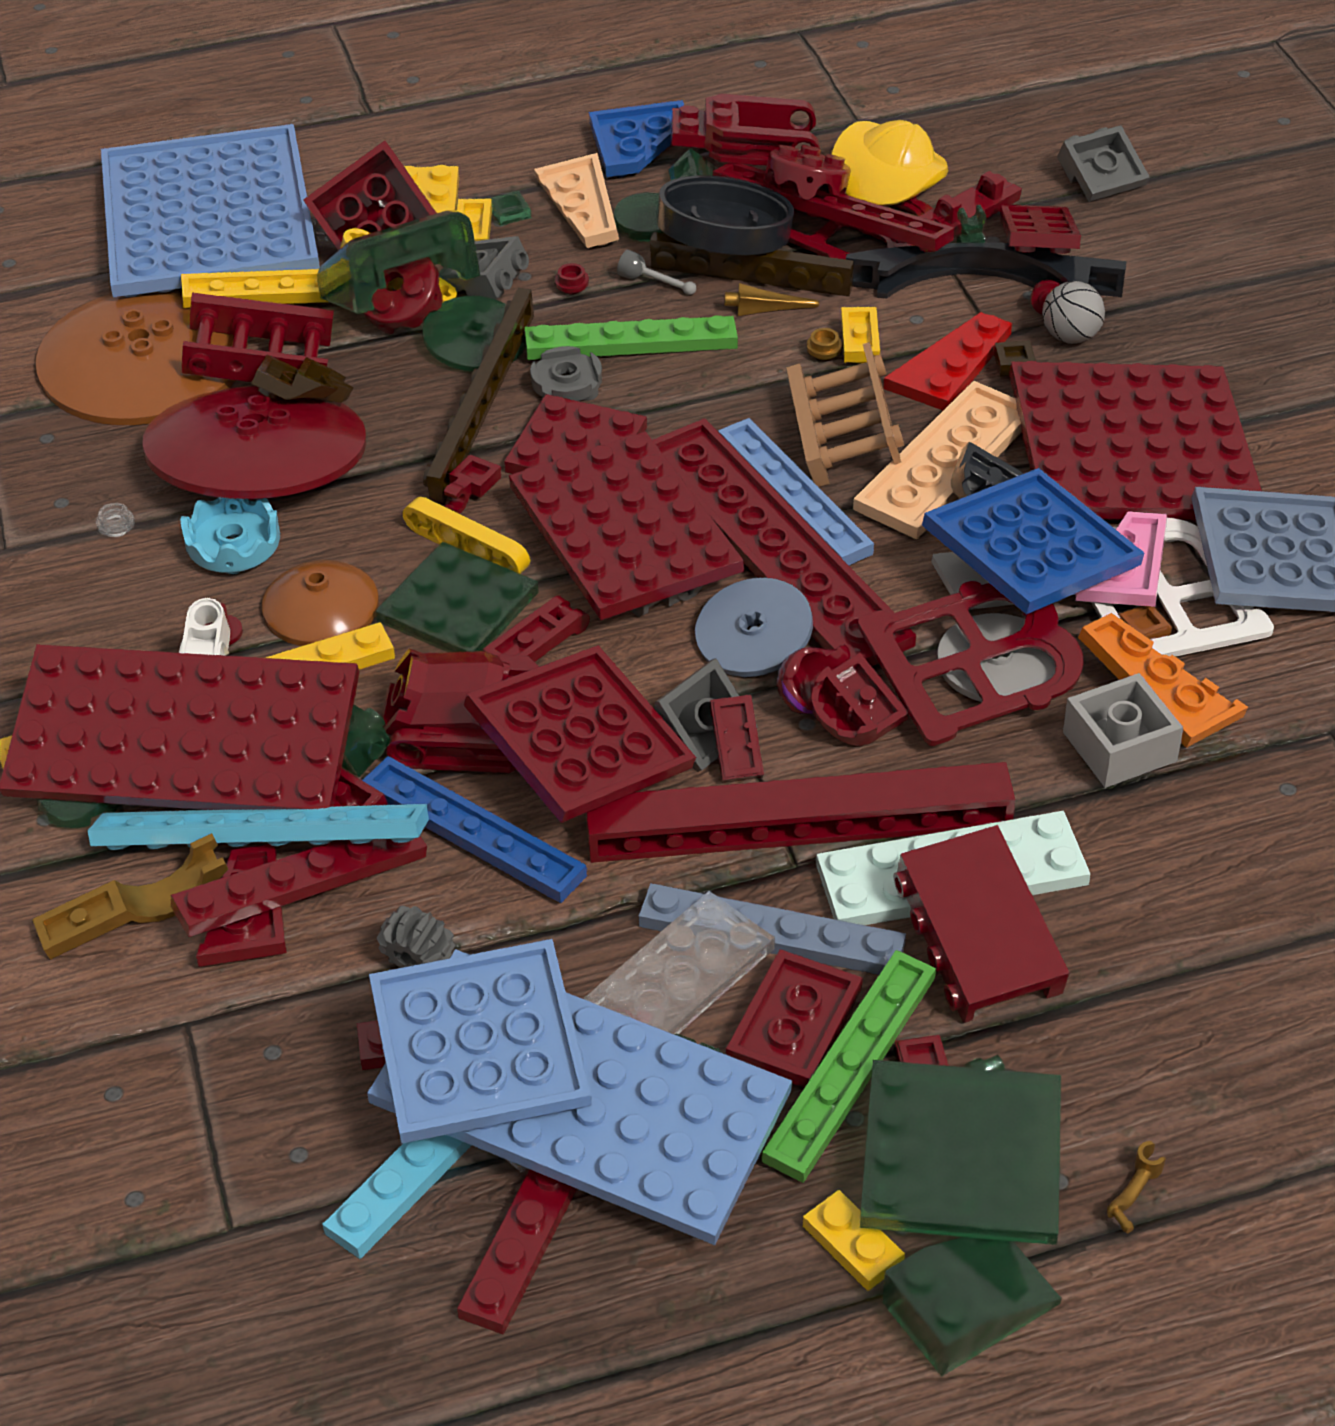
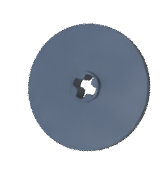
[695,578,813,677]

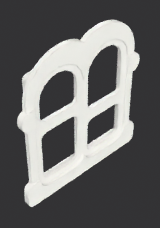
[1091,518,1274,657]

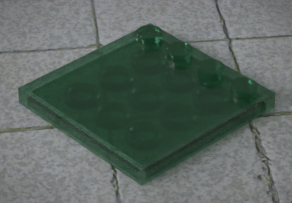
[860,1060,1061,1245]

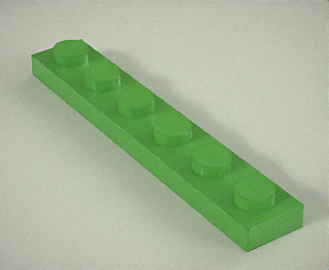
[525,315,738,360]
[762,950,936,1183]

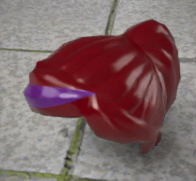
[776,644,850,714]

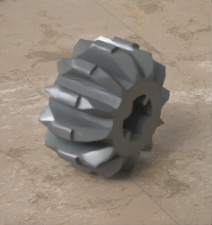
[377,906,455,968]

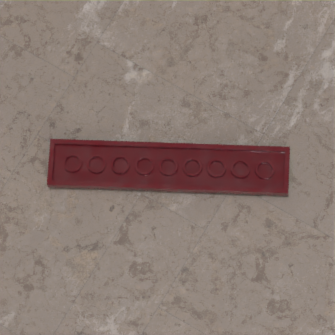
[653,418,916,667]

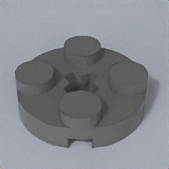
[530,346,602,401]

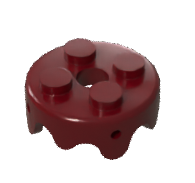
[763,145,851,199]
[353,243,443,334]

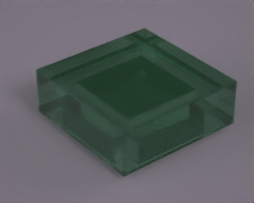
[489,191,531,226]

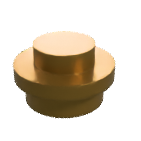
[807,328,842,360]

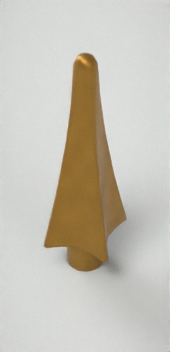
[724,283,820,316]

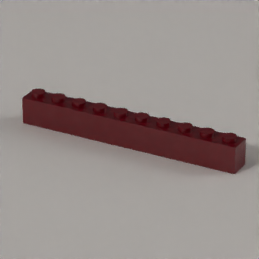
[586,762,1016,863]

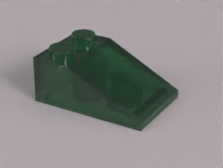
[882,1227,1062,1377]

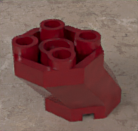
[381,648,510,734]

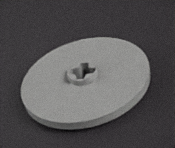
[937,613,1056,702]

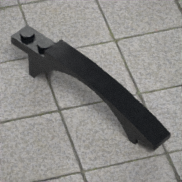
[846,242,1127,299]

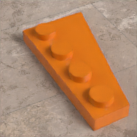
[1078,613,1248,748]

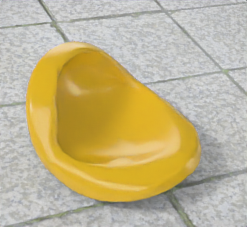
[832,120,948,206]

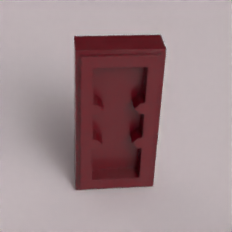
[709,695,764,783]

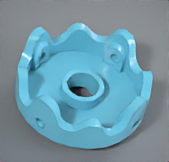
[181,497,280,574]

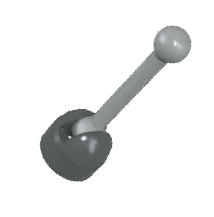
[617,250,697,295]

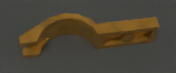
[32,833,228,960]

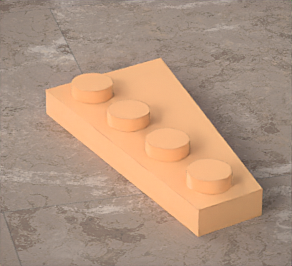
[534,153,619,248]

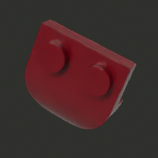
[810,653,909,746]

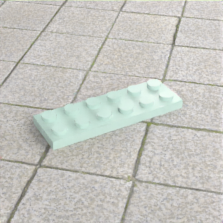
[816,810,1091,925]

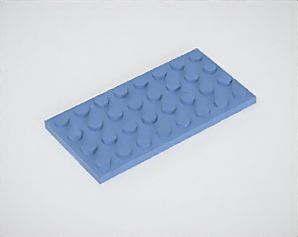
[367,949,792,1245]

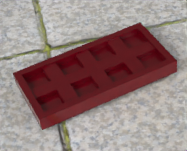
[999,204,1081,254]

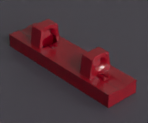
[919,171,1022,237]

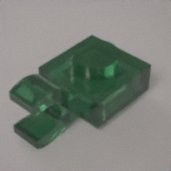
[956,205,986,243]

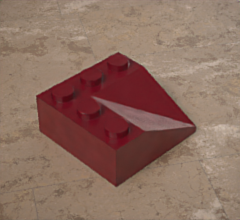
[303,140,450,268]

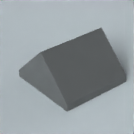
[654,658,758,772]

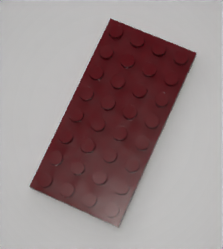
[0,644,360,810]

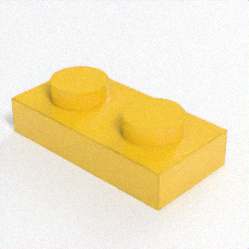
[454,199,492,250]
[841,307,880,363]
[803,1190,905,1291]

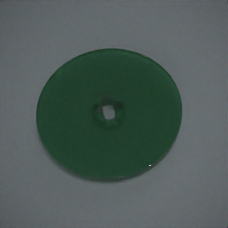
[423,296,526,372]

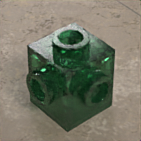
[342,705,390,777]

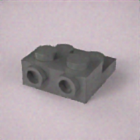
[1057,125,1150,202]
[439,236,529,301]

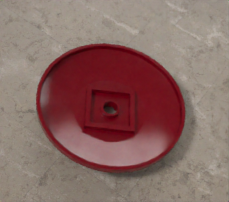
[142,386,366,499]

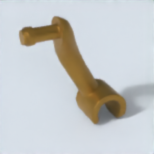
[1107,1141,1166,1233]

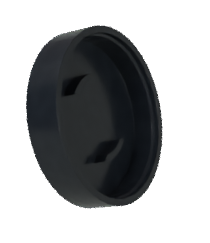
[656,175,794,255]

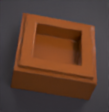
[1118,606,1172,639]

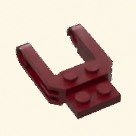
[671,93,820,166]
[387,655,539,773]

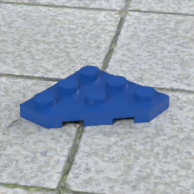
[589,100,685,177]

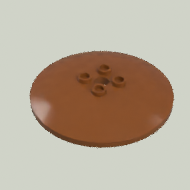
[36,288,248,425]

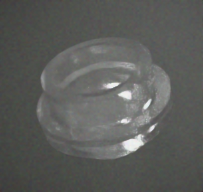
[96,503,135,537]

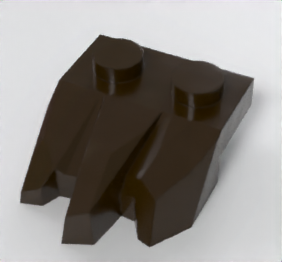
[251,354,354,403]

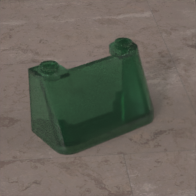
[317,210,480,314]

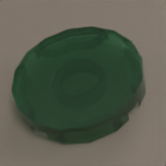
[614,192,665,241]

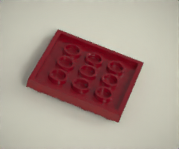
[464,645,696,823]

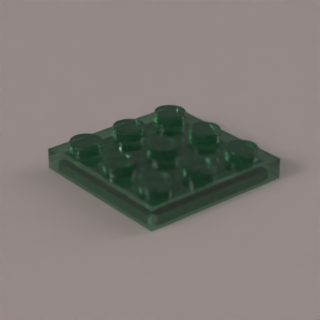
[376,541,539,652]

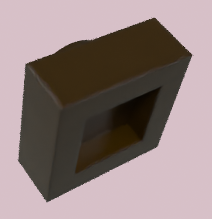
[994,340,1036,376]

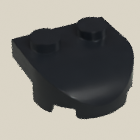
[951,441,1025,499]

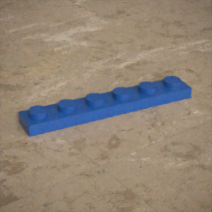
[362,756,587,903]

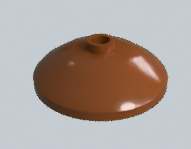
[262,560,379,646]

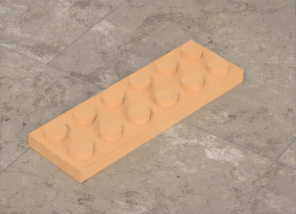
[853,381,1022,539]

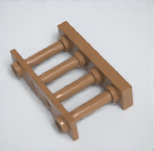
[786,342,905,487]

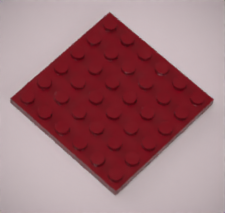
[1009,361,1262,520]

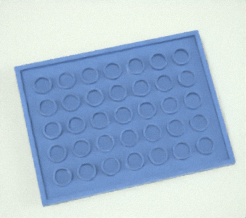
[101,124,320,297]

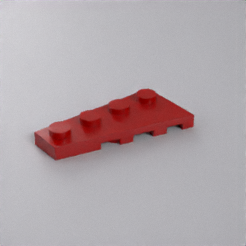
[883,312,1012,410]

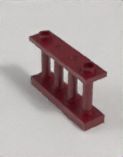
[181,292,334,382]

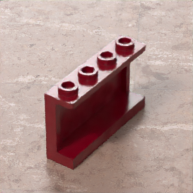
[893,825,1070,1023]

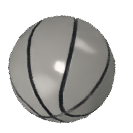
[1043,281,1105,344]

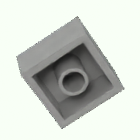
[1063,673,1183,788]

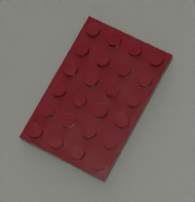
[509,431,744,620]

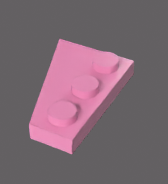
[1076,512,1167,607]

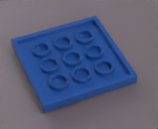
[922,468,1145,614]

